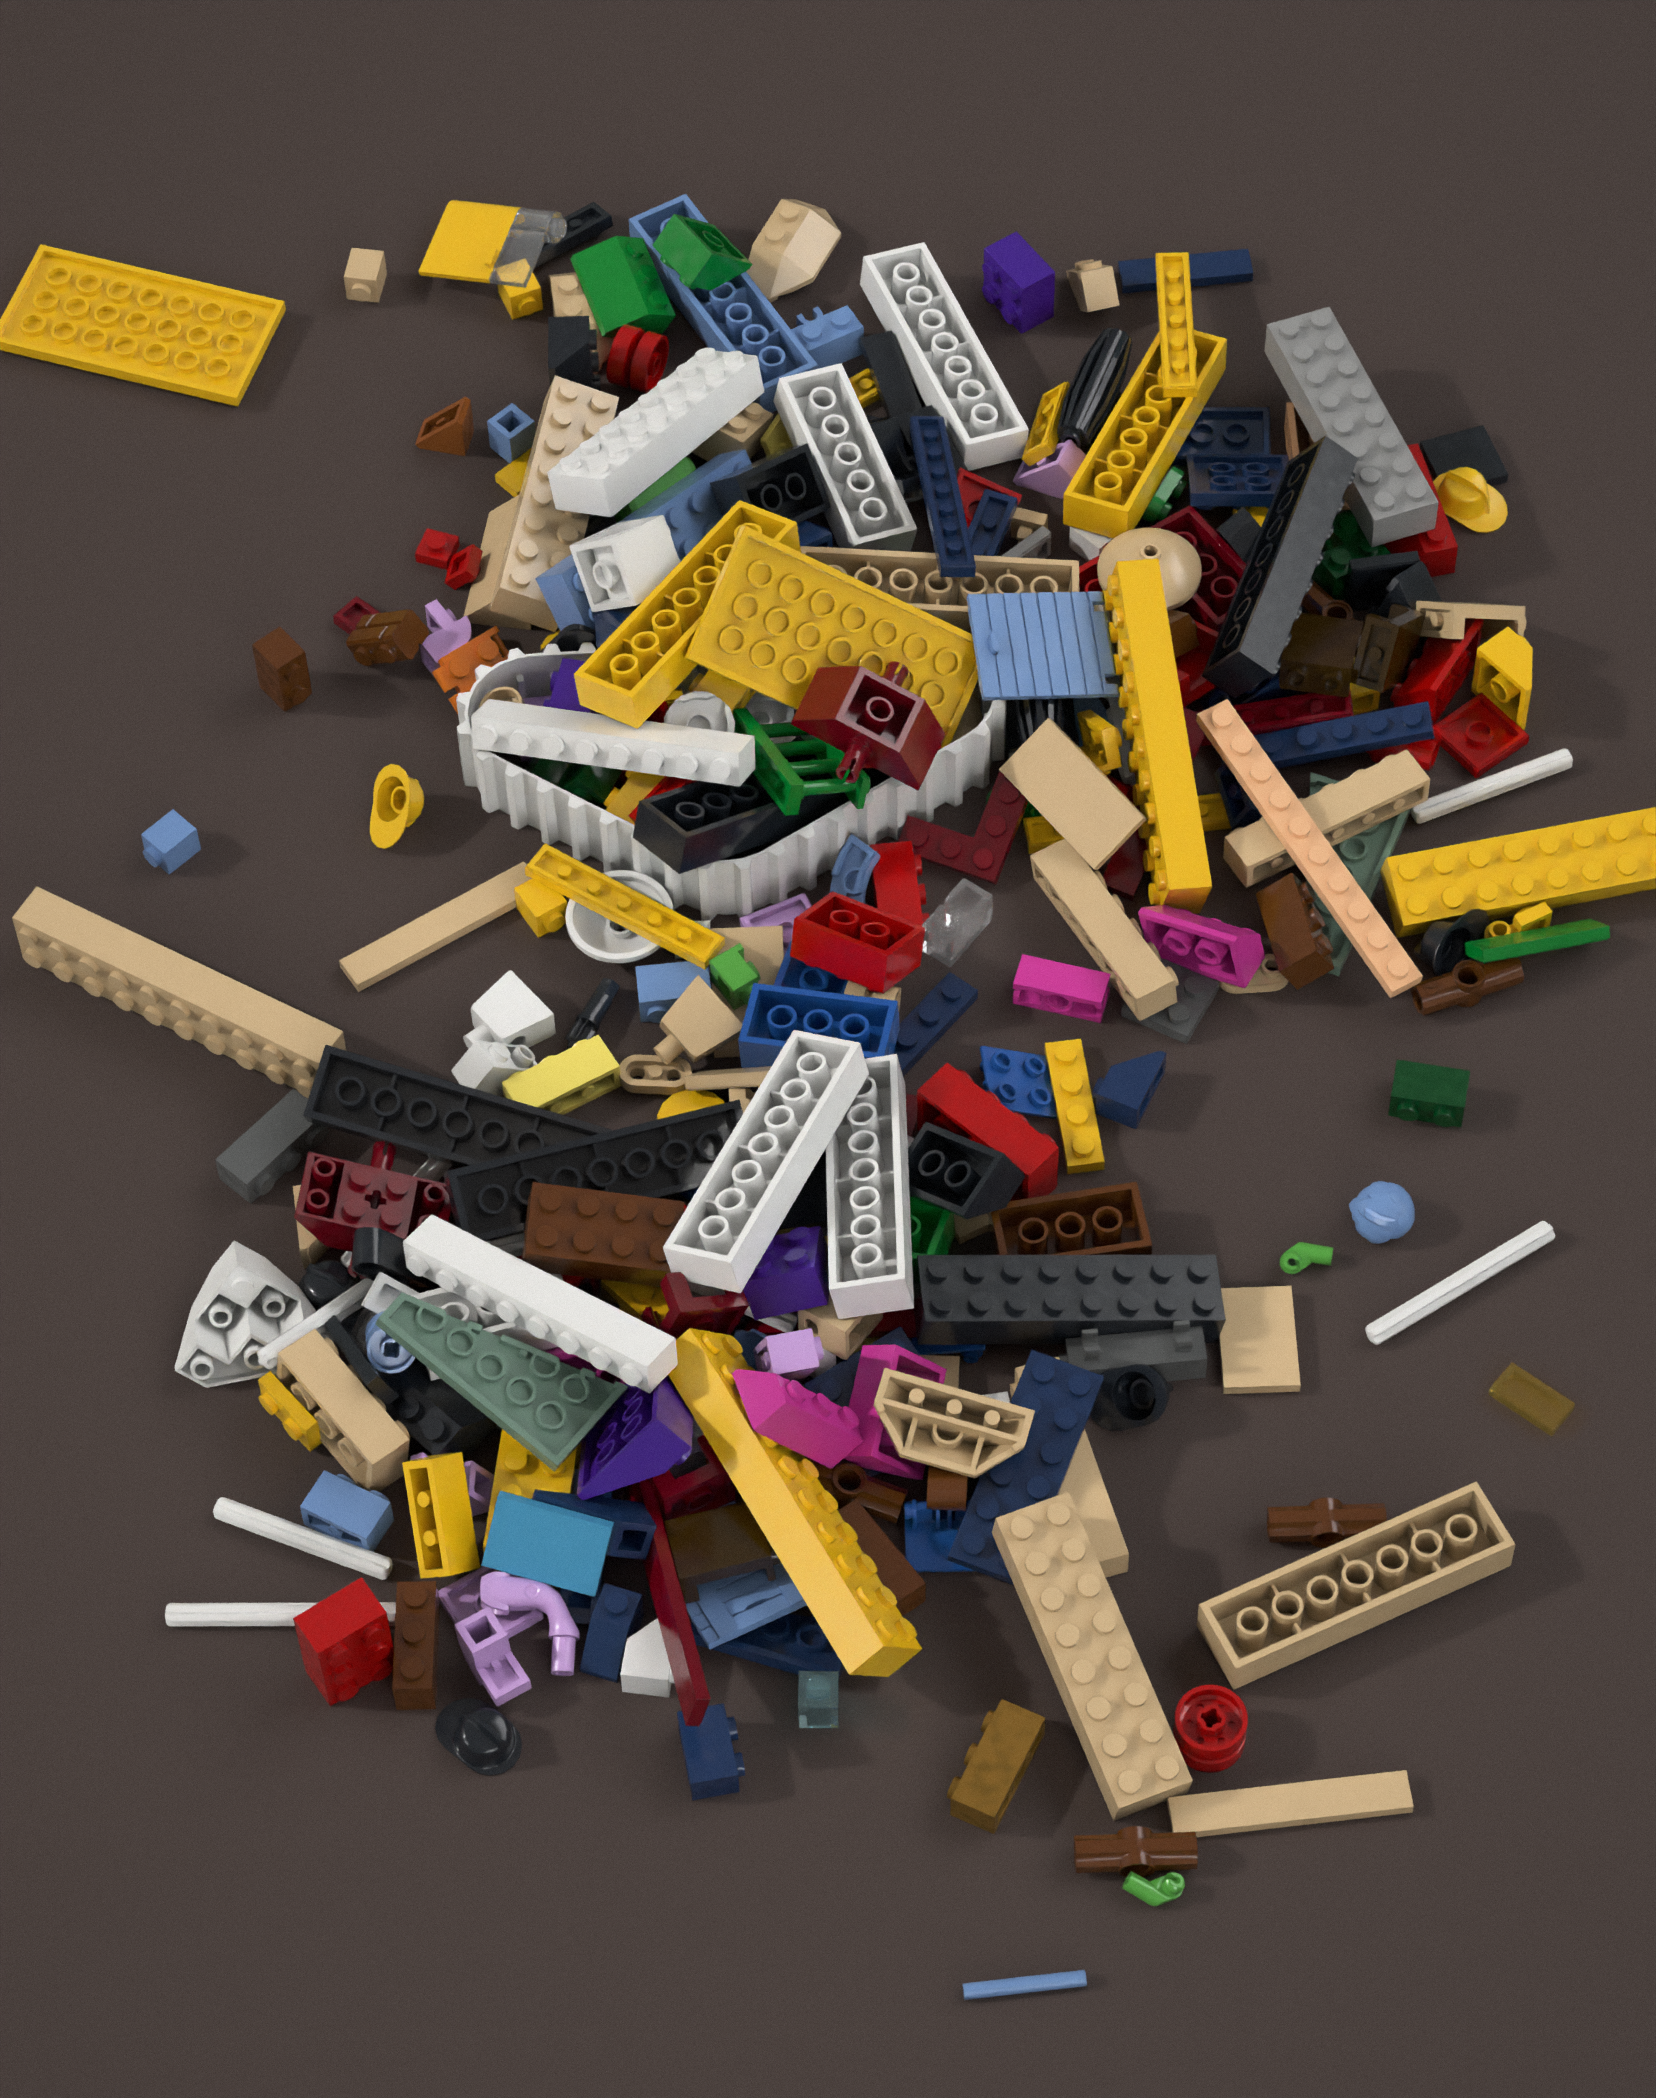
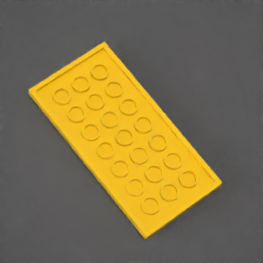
[0,244,286,407]
[684,526,978,748]

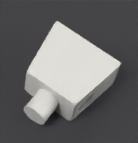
[463,970,556,1048]

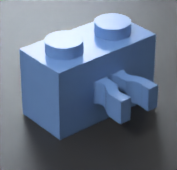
[791,305,864,369]

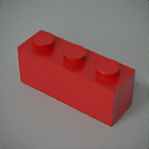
[869,841,931,949]

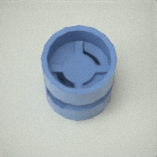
[365,1311,415,1374]

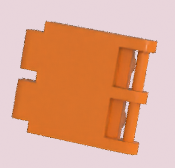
[432,625,509,714]

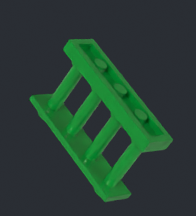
[733,708,870,816]

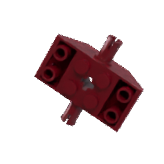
[790,661,945,791]
[294,1141,451,1279]

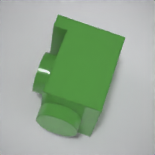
[709,943,760,1010]

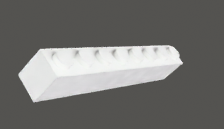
[471,699,755,787]
[403,1214,678,1393]

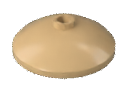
[1097,528,1202,611]

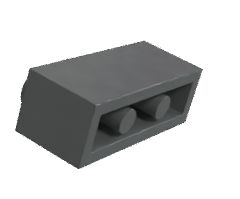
[215,1088,329,1204]

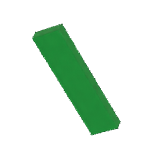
[1465,919,1610,963]

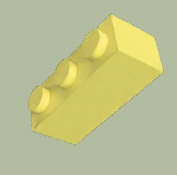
[502,1034,621,1115]

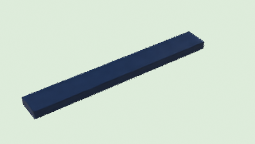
[909,416,976,577]

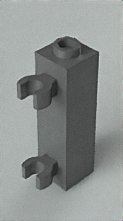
[1058,1320,1207,1382]

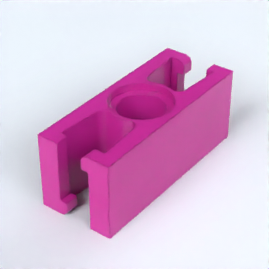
[1013,954,1111,1023]

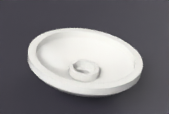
[565,870,674,963]

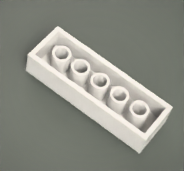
[773,363,917,552]

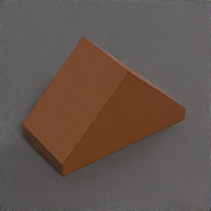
[415,396,474,456]

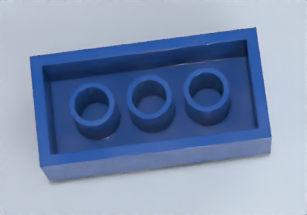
[738,983,900,1068]

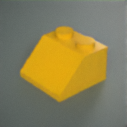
[1471,627,1533,730]

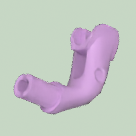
[480,1571,580,1676]

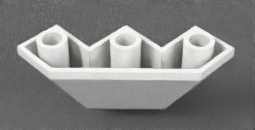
[175,1240,334,1388]

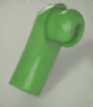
[1280,1242,1333,1274]
[1122,1871,1185,1906]

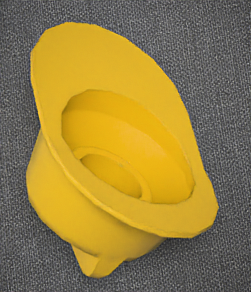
[1433,467,1508,533]
[370,764,424,849]

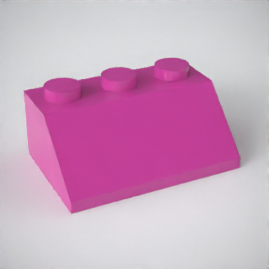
[1138,905,1265,988]
[843,1345,947,1480]
[732,1369,864,1469]

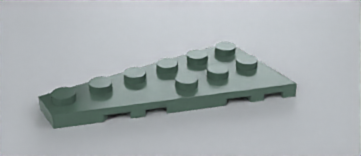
[1307,772,1411,976]
[375,1292,628,1472]

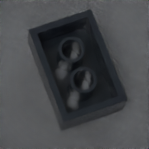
[710,443,831,524]

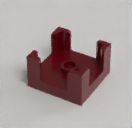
[641,1272,749,1339]
[648,1435,736,1534]

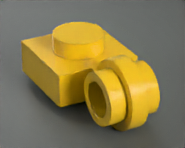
[1484,901,1553,939]

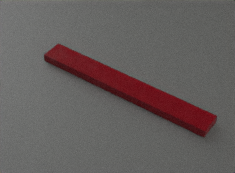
[625,1479,711,1726]

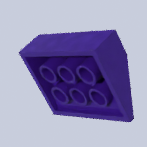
[577,1375,693,1500]

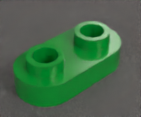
[1142,466,1188,525]

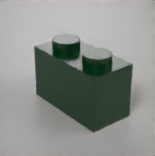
[1388,1059,1470,1127]

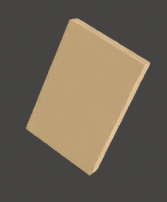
[1219,1286,1301,1394]

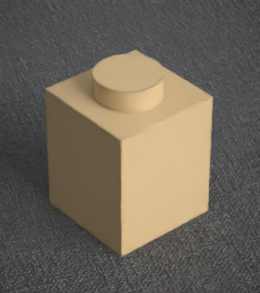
[344,248,387,303]

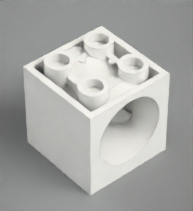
[569,515,681,612]

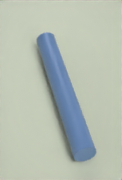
[962,1970,1087,2000]

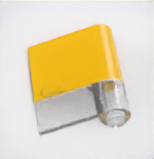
[418,200,567,288]

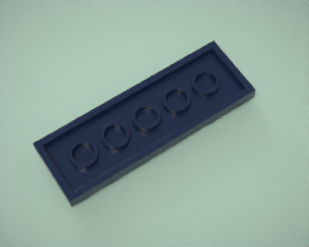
[948,1350,1104,1585]

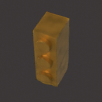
[947,1699,1045,1834]

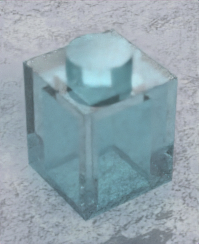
[798,1671,839,1728]

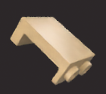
[1416,601,1526,639]

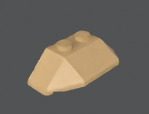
[746,199,841,303]
[548,272,615,374]
[874,1368,1035,1478]

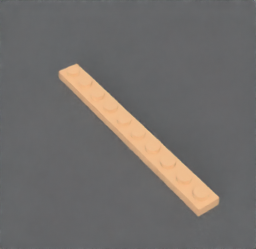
[1196,699,1423,998]

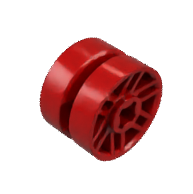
[607,324,669,394]
[1173,1685,1248,1773]

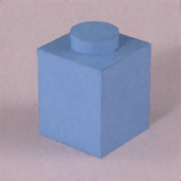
[487,403,536,463]
[141,809,201,875]

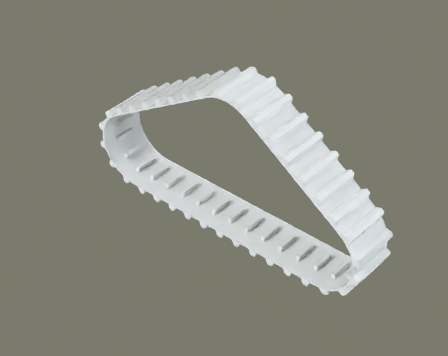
[456,642,1007,921]

